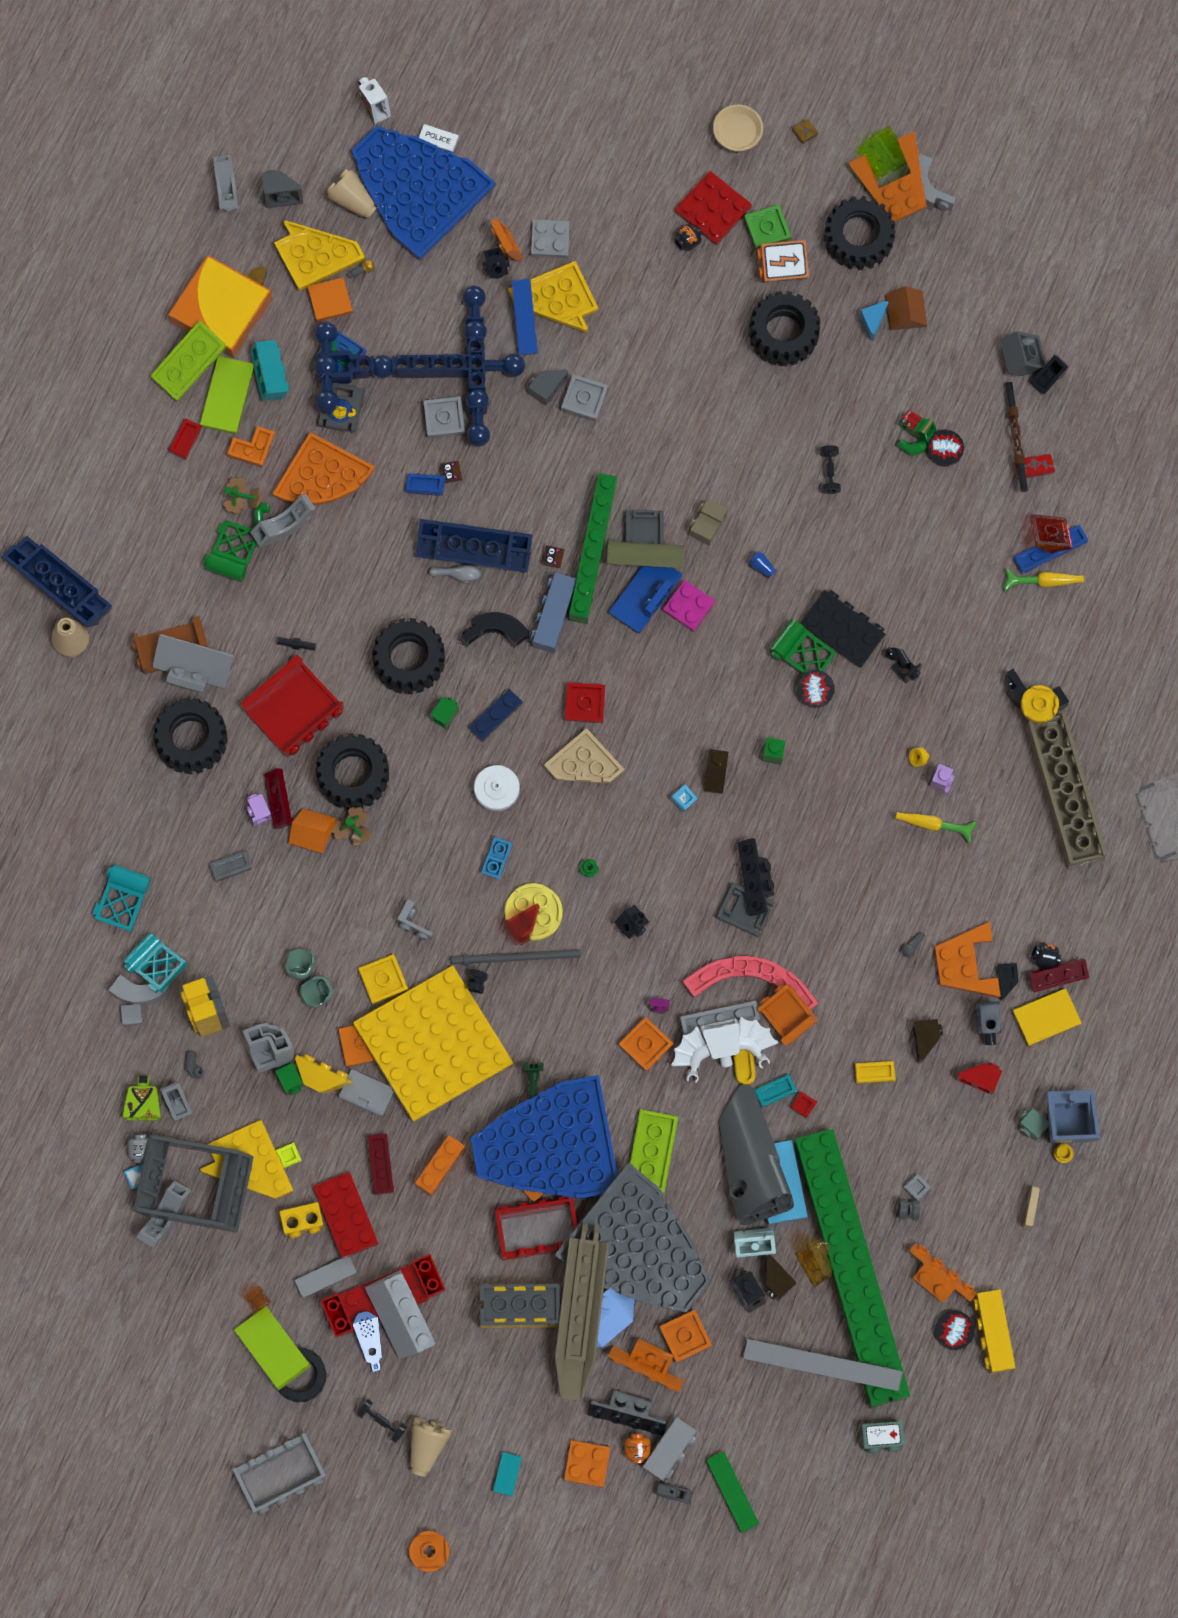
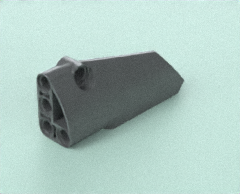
[719,1084,794,1225]

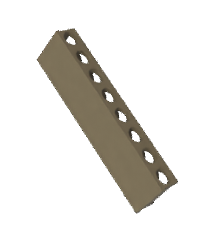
[1026,712,1107,869]

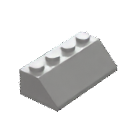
[365,1270,436,1359]

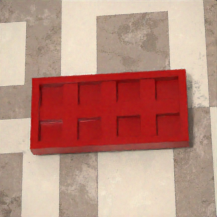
[313,1172,379,1259]

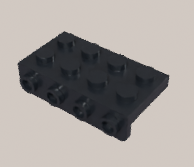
[800,589,886,668]

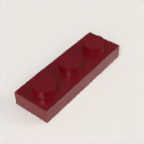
[264,768,292,829]
[1028,958,1089,993]
[368,1134,394,1195]

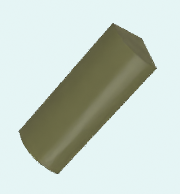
[607,541,684,568]

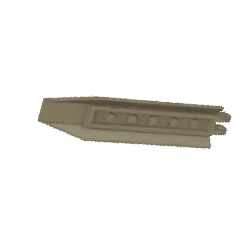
[555,1223,609,1401]

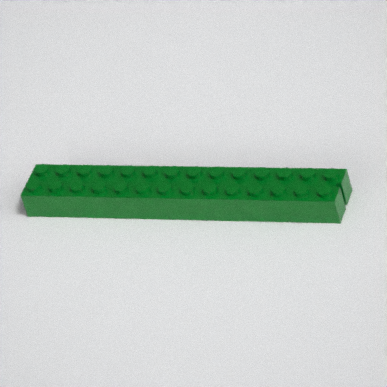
[794,1129,910,1409]

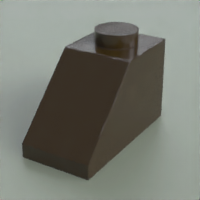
[704,749,729,794]
[913,1019,943,1063]
[765,1254,797,1301]

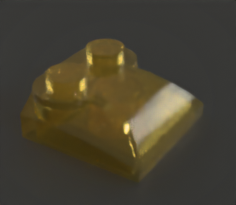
[795,1239,832,1288]

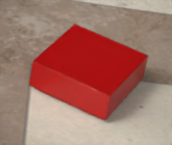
[790,1091,817,1119]

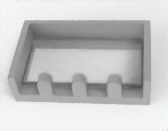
[233,1433,326,1515]

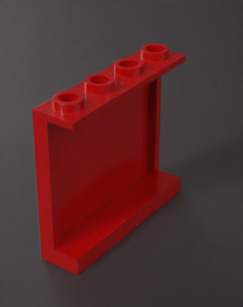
[240,654,344,757]

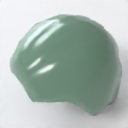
[285,949,315,980]
[300,976,334,1008]

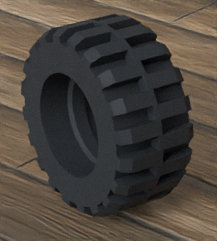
[748,291,820,366]
[372,618,445,694]
[153,698,228,774]
[316,733,390,810]

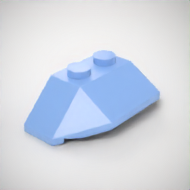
[597,1287,634,1348]

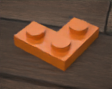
[227,426,275,468]

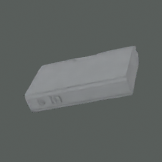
[339,1069,394,1117]

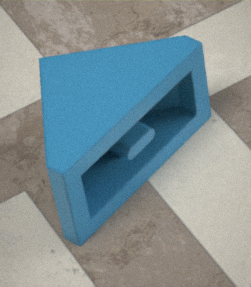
[859,301,888,341]

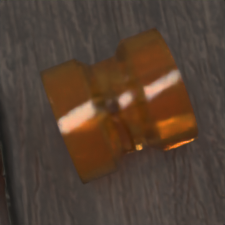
[244,1286,271,1313]

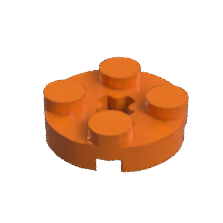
[409,1531,450,1572]

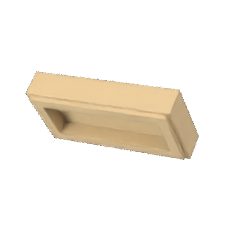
[1023,1187,1040,1229]

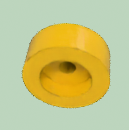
[909,747,929,767]

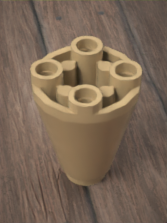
[326,169,377,219]
[51,618,90,658]
[410,1418,452,1477]

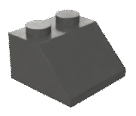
[262,170,303,208]
[1000,331,1046,376]

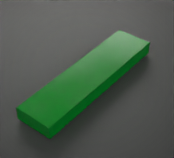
[706,1451,759,1533]

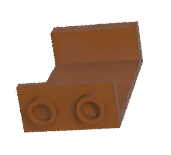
[131,616,208,675]

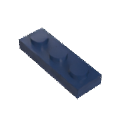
[469,689,523,742]

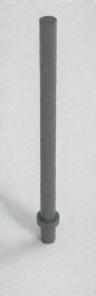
[452,950,580,966]

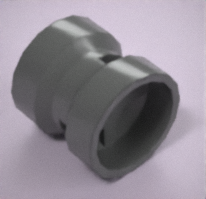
[899,1199,920,1220]

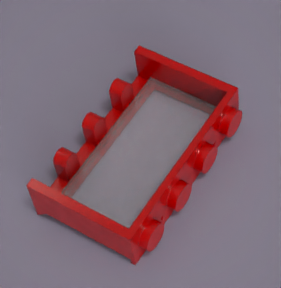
[495,1196,577,1261]

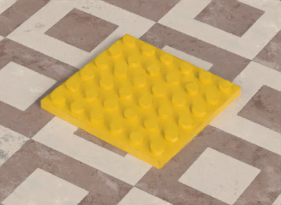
[353,965,513,1123]

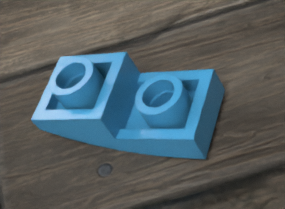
[481,837,513,879]

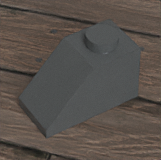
[527,369,568,406]

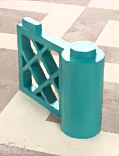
[92,865,151,932]
[123,932,188,993]

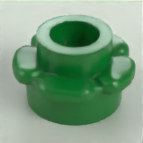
[580,859,599,878]

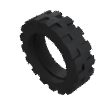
[277,1348,327,1403]

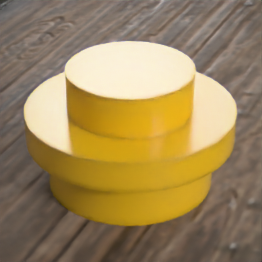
[1054,1144,1074,1163]

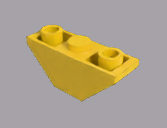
[295,1054,353,1094]

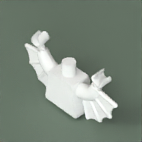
[671,1017,778,1083]

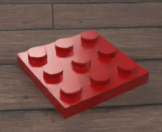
[674,171,752,246]

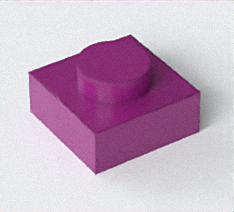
[649,998,670,1014]

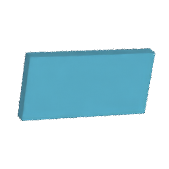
[767,1140,808,1225]

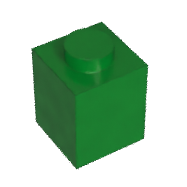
[430,696,459,730]
[762,737,786,765]
[275,1063,304,1095]

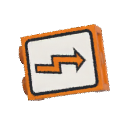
[757,240,809,282]

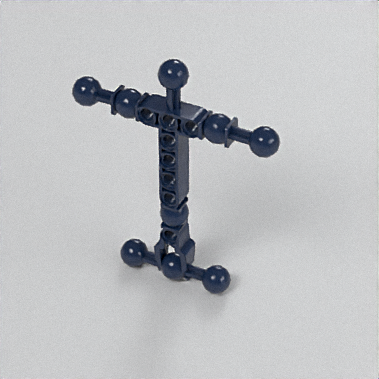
[314,285,525,447]

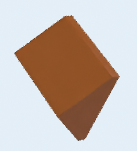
[886,286,927,330]

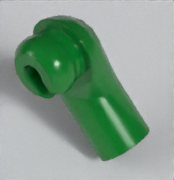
[897,439,927,456]
[254,502,270,527]

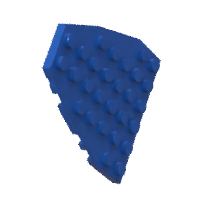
[352,126,496,260]
[470,1075,617,1199]

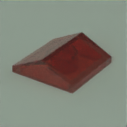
[1030,514,1072,553]

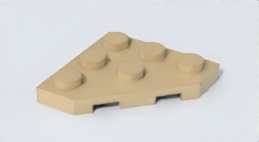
[544,728,625,784]

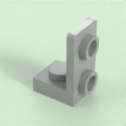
[397,899,433,940]

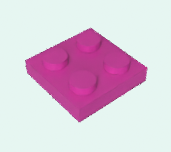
[663,580,715,632]

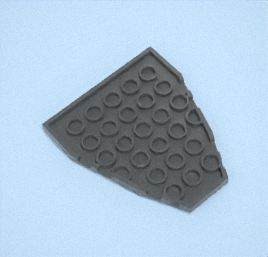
[554,1163,710,1312]

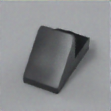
[1031,354,1069,394]

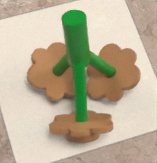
[223,477,262,514]
[332,807,372,846]

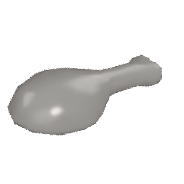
[429,565,481,583]

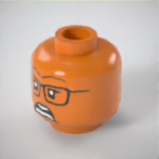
[625,1433,651,1463]

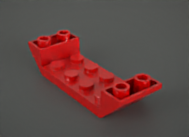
[321,1254,446,1338]

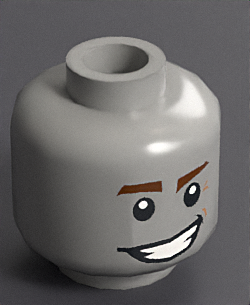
[128,1135,149,1163]

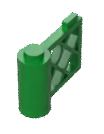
[203,520,257,582]
[769,619,837,677]

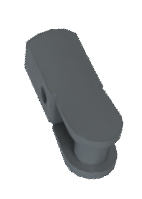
[656,1482,694,1504]

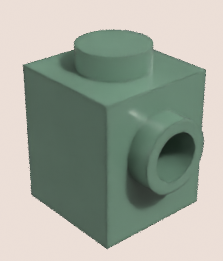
[1018,1109,1049,1141]

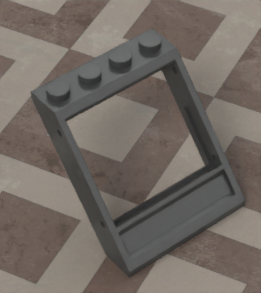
[133,1135,254,1233]

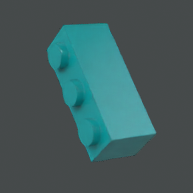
[250,340,289,401]

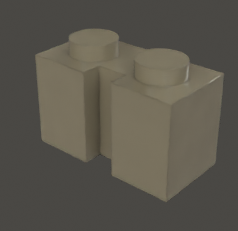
[689,499,728,546]

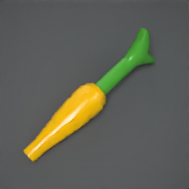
[1004,568,1084,591]
[895,812,977,844]

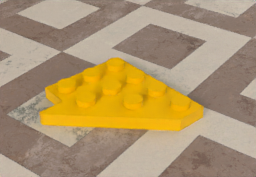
[274,221,365,291]
[508,261,599,333]
[200,1120,294,1200]

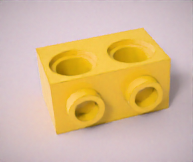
[280,1202,324,1239]

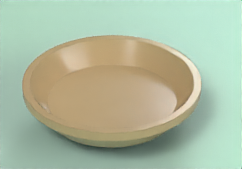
[713,105,763,152]

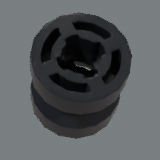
[465,969,488,994]

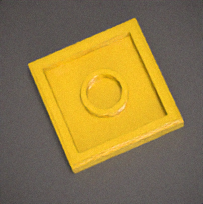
[358,954,408,1005]

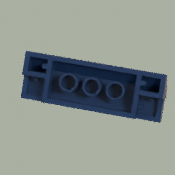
[415,519,533,573]
[1,536,112,628]

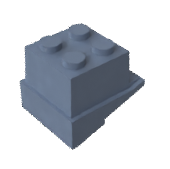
[1047,1090,1100,1144]

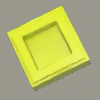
[276,1142,302,1169]

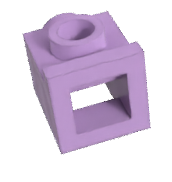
[930,764,955,793]
[246,794,272,826]

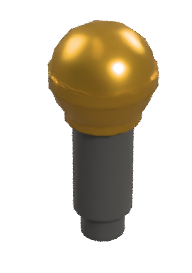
[348,260,375,278]

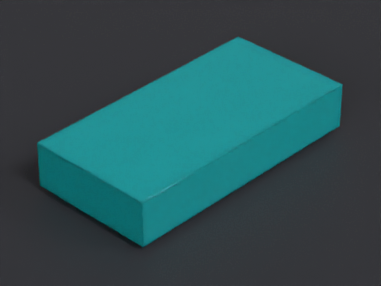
[754,1074,797,1108]
[493,1452,522,1497]

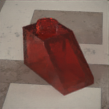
[504,903,540,945]

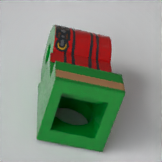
[898,411,936,443]

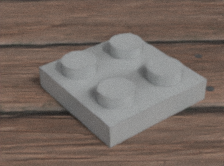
[531,219,570,258]
[561,374,608,421]
[423,396,465,438]

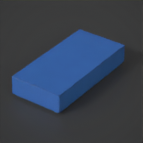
[405,473,446,496]

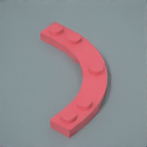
[682,956,818,1010]

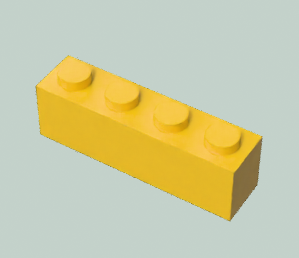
[973,1289,1016,1374]

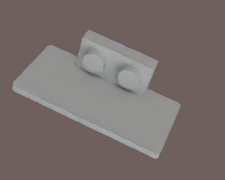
[153,634,233,692]

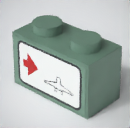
[861,1421,904,1453]

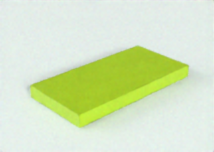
[150,320,227,401]
[200,356,254,435]
[630,1109,678,1194]
[234,1306,311,1390]

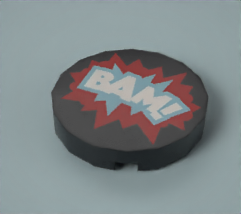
[927,429,964,467]
[797,670,835,708]
[935,1311,975,1350]

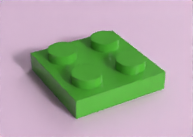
[744,205,791,250]

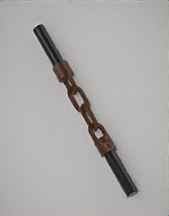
[1005,382,1028,492]

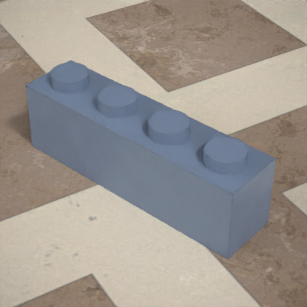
[530,572,577,654]

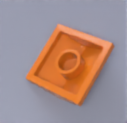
[288,809,337,854]

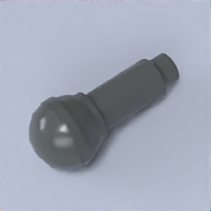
[902,932,925,957]

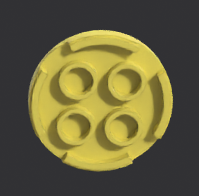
[505,883,563,941]

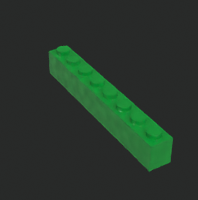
[569,473,617,624]

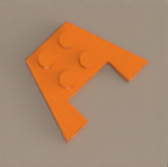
[934,922,1001,998]

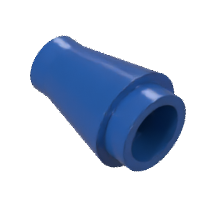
[749,551,776,578]

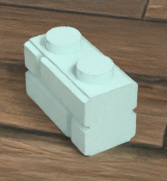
[734,1228,776,1258]

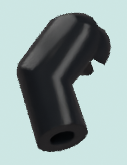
[885,648,911,668]

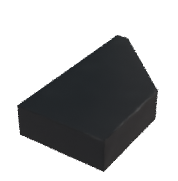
[997,963,1019,1001]

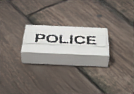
[419,124,459,152]

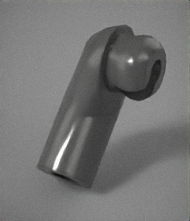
[185,1052,204,1079]

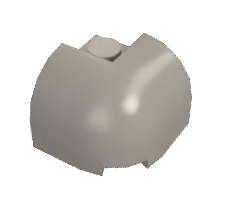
[243,1023,294,1073]

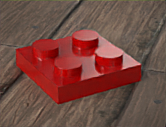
[565,682,605,723]

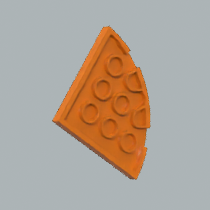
[272,432,375,505]

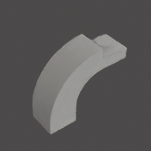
[909,153,956,211]
[213,155,239,211]
[250,494,315,547]
[109,963,176,1006]
[137,1181,192,1248]

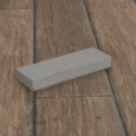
[295,1257,357,1299]

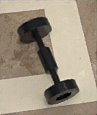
[820,445,841,494]
[357,1399,407,1443]

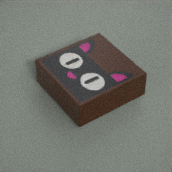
[440,461,462,483]
[542,545,564,569]

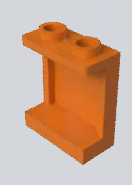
[757,984,819,1046]

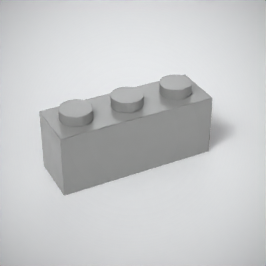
[642,1417,697,1482]

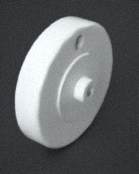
[474,765,520,811]

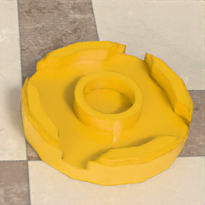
[1020,685,1059,723]

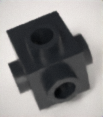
[482,247,510,279]
[614,905,649,939]

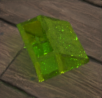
[857,126,907,180]

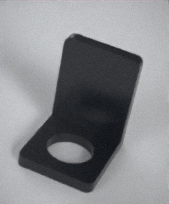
[892,661,922,683]

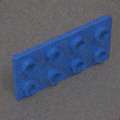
[609,566,682,633]

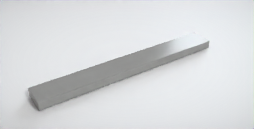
[743,1339,903,1391]

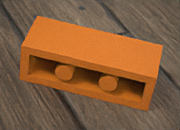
[415,1135,465,1198]

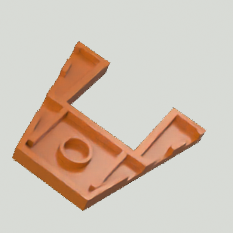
[849,131,927,222]

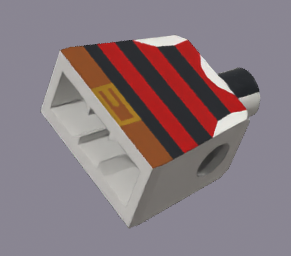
[358,77,391,124]

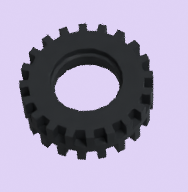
[824,196,896,270]

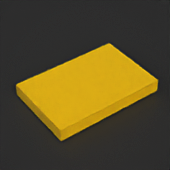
[1012,988,1082,1046]

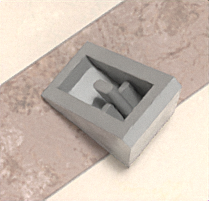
[161,1082,192,1121]

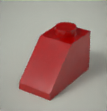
[956,1063,1002,1095]

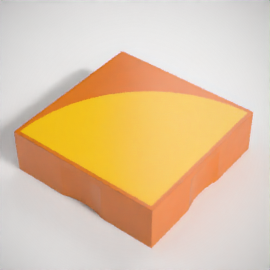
[168,255,273,358]

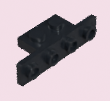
[737,838,774,917]
[587,1390,667,1436]

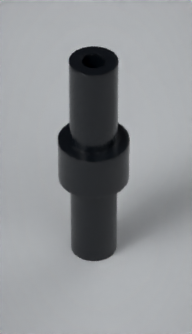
[277,637,316,651]

